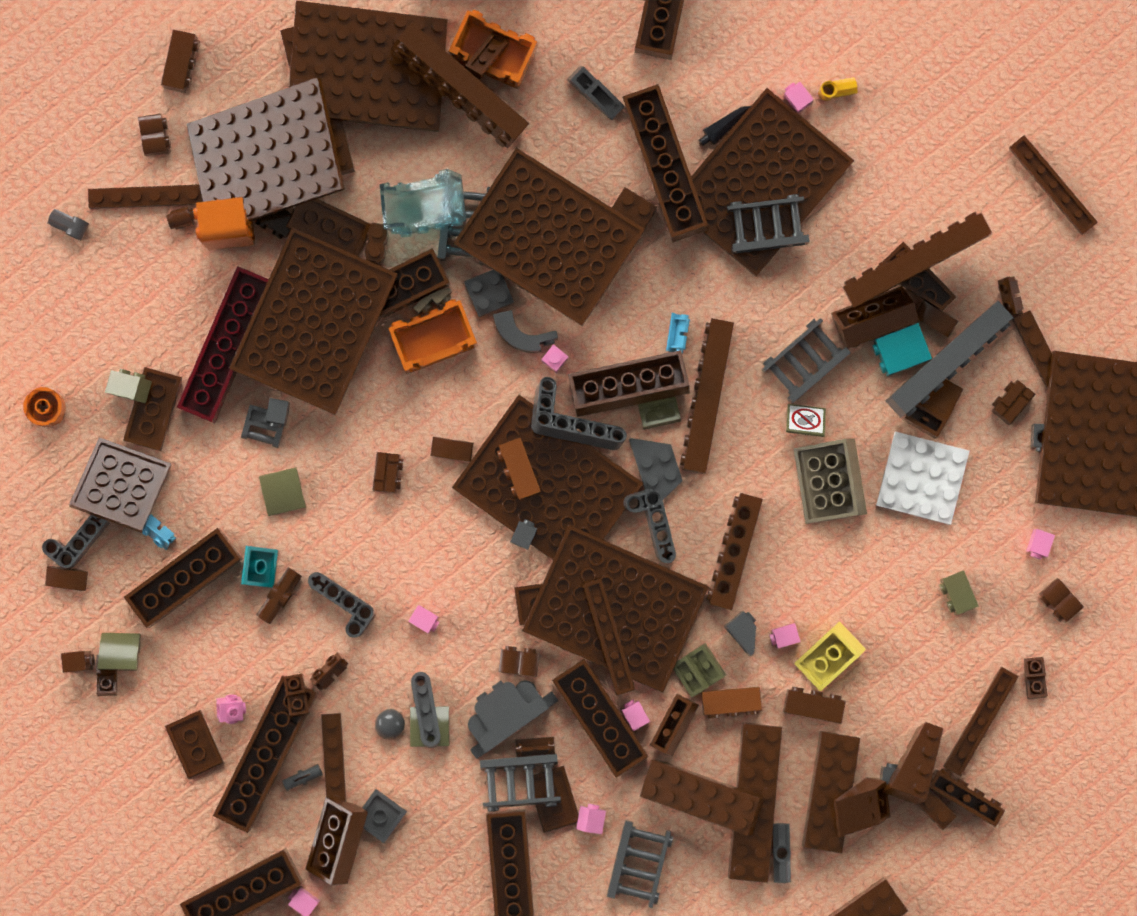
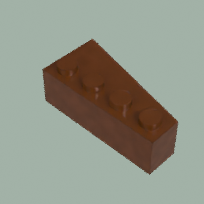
[875,242,956,311]
[883,722,943,805]

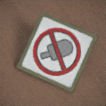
[786,404,826,437]

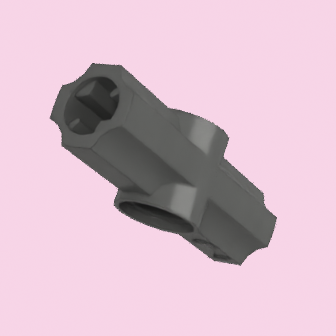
[772,823,791,883]

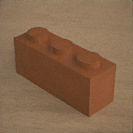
[497,438,541,501]
[701,687,762,719]

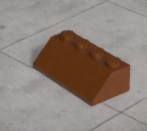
[831,286,919,349]
[305,797,368,885]

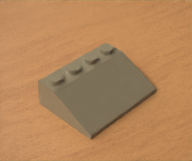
[793,438,867,524]

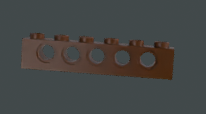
[706,493,763,610]

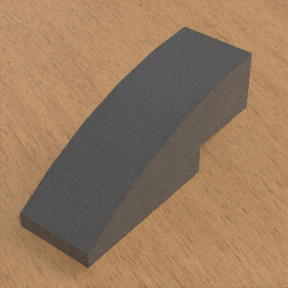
[567,66,625,120]

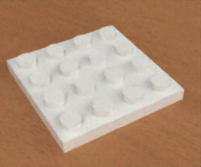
[876,431,969,525]

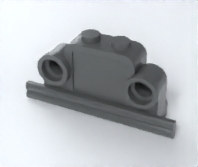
[468,680,558,759]

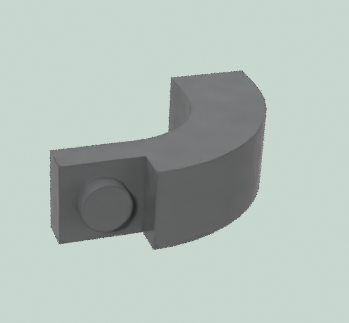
[493,310,558,353]

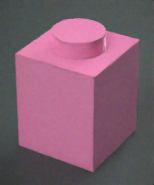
[783,82,814,113]
[541,345,568,373]
[1026,529,1055,560]
[408,605,440,633]
[769,623,800,648]
[622,700,650,731]
[576,804,606,834]
[288,887,320,916]

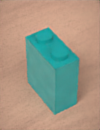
[872,323,932,377]

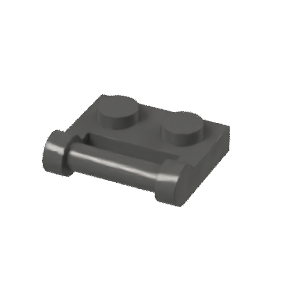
[241,405,285,448]

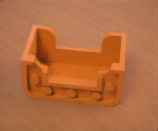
[448,10,538,89]
[193,197,255,251]
[388,299,478,374]

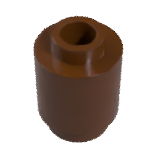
[166,206,195,230]

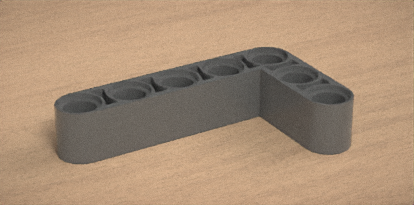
[531,377,627,450]

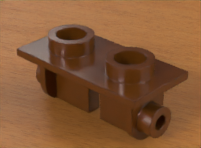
[998,276,1024,316]
[310,652,348,691]
[515,737,555,757]

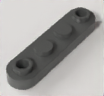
[411,672,441,748]

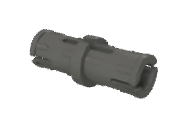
[282,764,323,791]

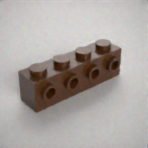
[929,768,1005,827]

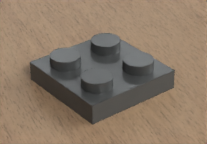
[464,270,514,317]
[362,789,407,843]

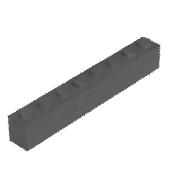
[886,301,1014,418]

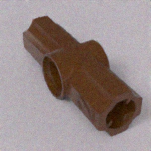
[256,567,302,624]

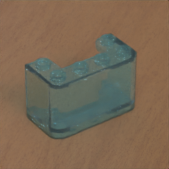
[379,169,466,237]

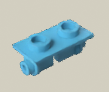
[666,313,690,353]
[142,514,176,550]

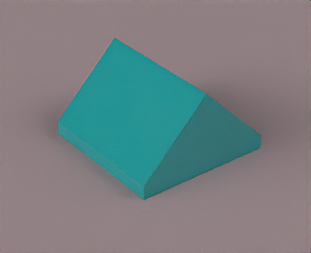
[241,546,278,588]

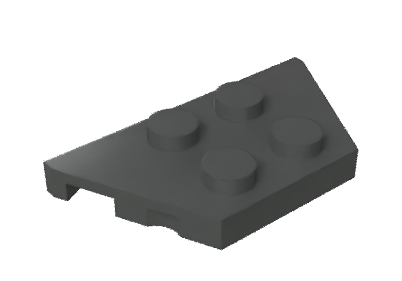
[629,438,682,503]

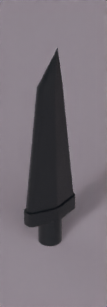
[699,106,751,146]

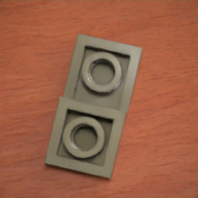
[413,288,452,315]

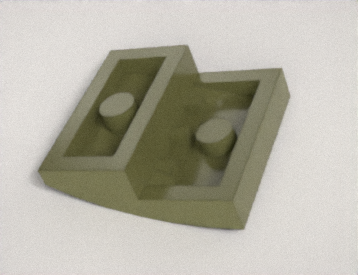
[638,396,681,430]
[259,467,306,516]
[97,633,141,671]
[673,643,726,698]
[410,706,449,747]

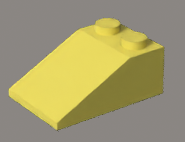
[794,621,866,692]

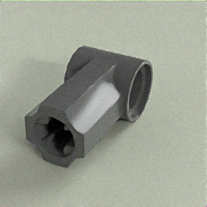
[48,209,89,241]

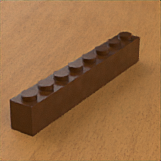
[680,318,734,474]

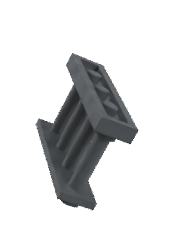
[437,182,490,265]
[726,194,810,254]
[762,318,851,404]
[480,754,561,812]
[607,820,673,908]

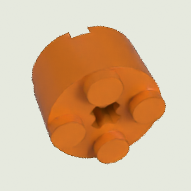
[23,387,66,427]

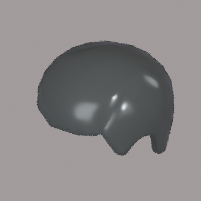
[375,709,405,739]

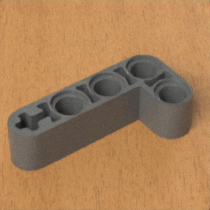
[623,489,676,563]
[42,515,110,568]
[308,572,375,638]

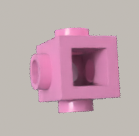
[216,695,246,724]

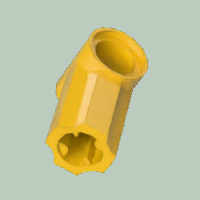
[818,77,858,101]

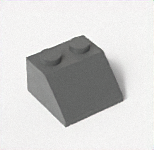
[724,611,756,656]

